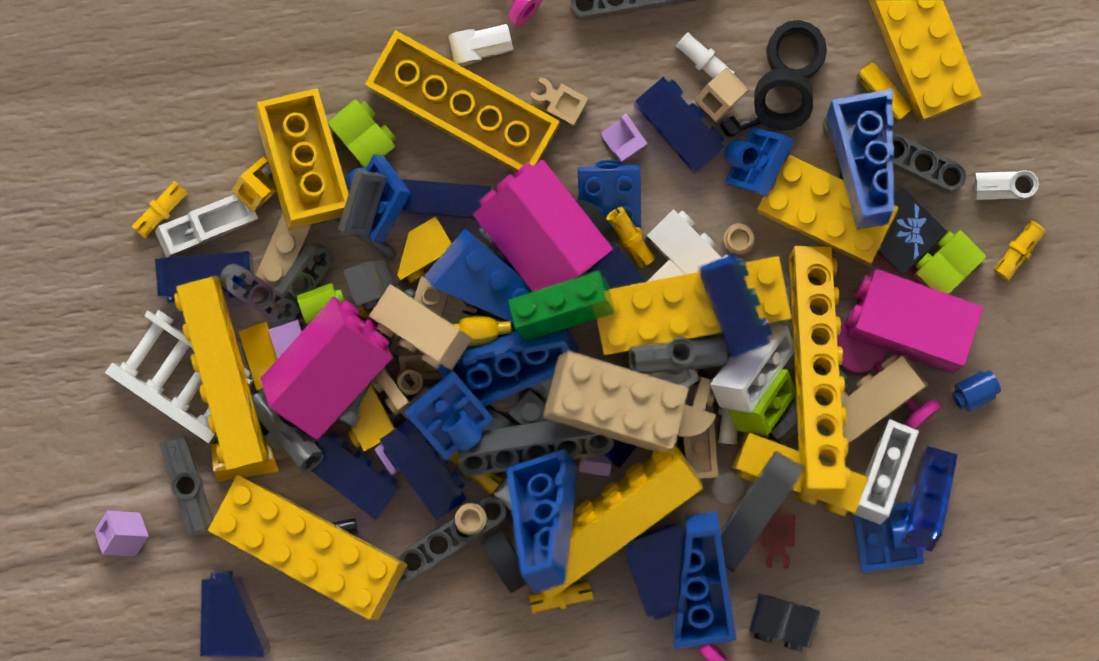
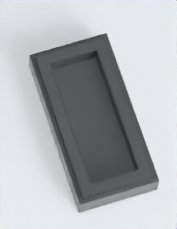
[338,170,387,236]

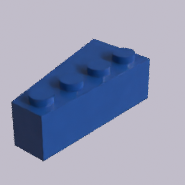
[827,89,894,230]
[424,228,533,323]
[438,328,579,407]
[506,449,578,593]
[672,511,736,649]

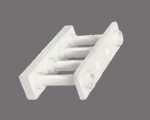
[105,310,254,443]

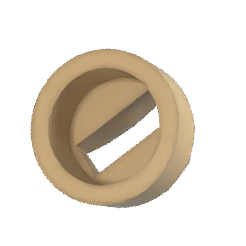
[396,368,423,395]

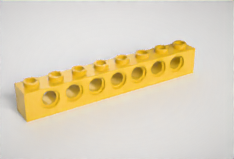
[788,246,850,497]

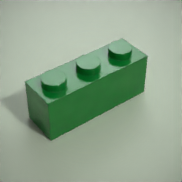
[508,271,616,341]

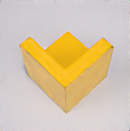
[232,156,277,212]

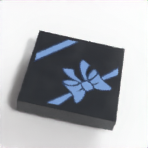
[878,188,948,276]

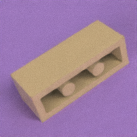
[369,284,473,370]
[841,354,929,442]

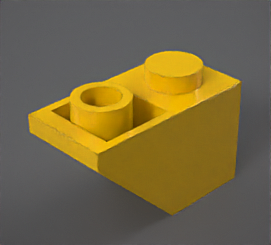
[397,216,452,283]

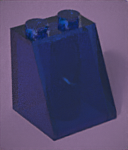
[622,521,684,620]
[200,570,271,657]

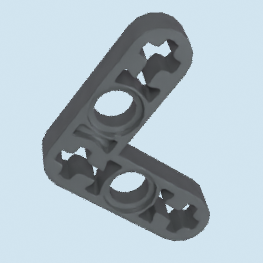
[220,243,333,325]

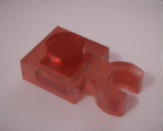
[762,514,795,568]

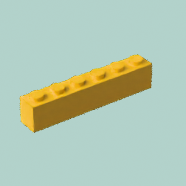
[174,275,268,470]

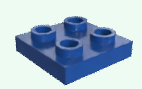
[724,127,794,197]
[345,154,411,243]
[577,160,641,229]
[404,371,494,460]
[852,501,924,572]

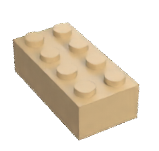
[543,351,688,453]

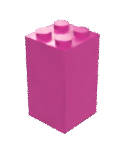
[472,160,613,292]
[845,269,984,374]
[260,297,392,440]

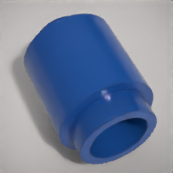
[952,370,1001,412]

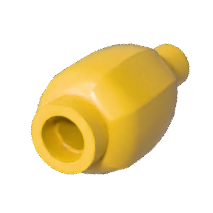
[453,315,511,347]

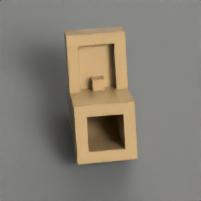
[694,67,749,123]
[677,377,716,437]

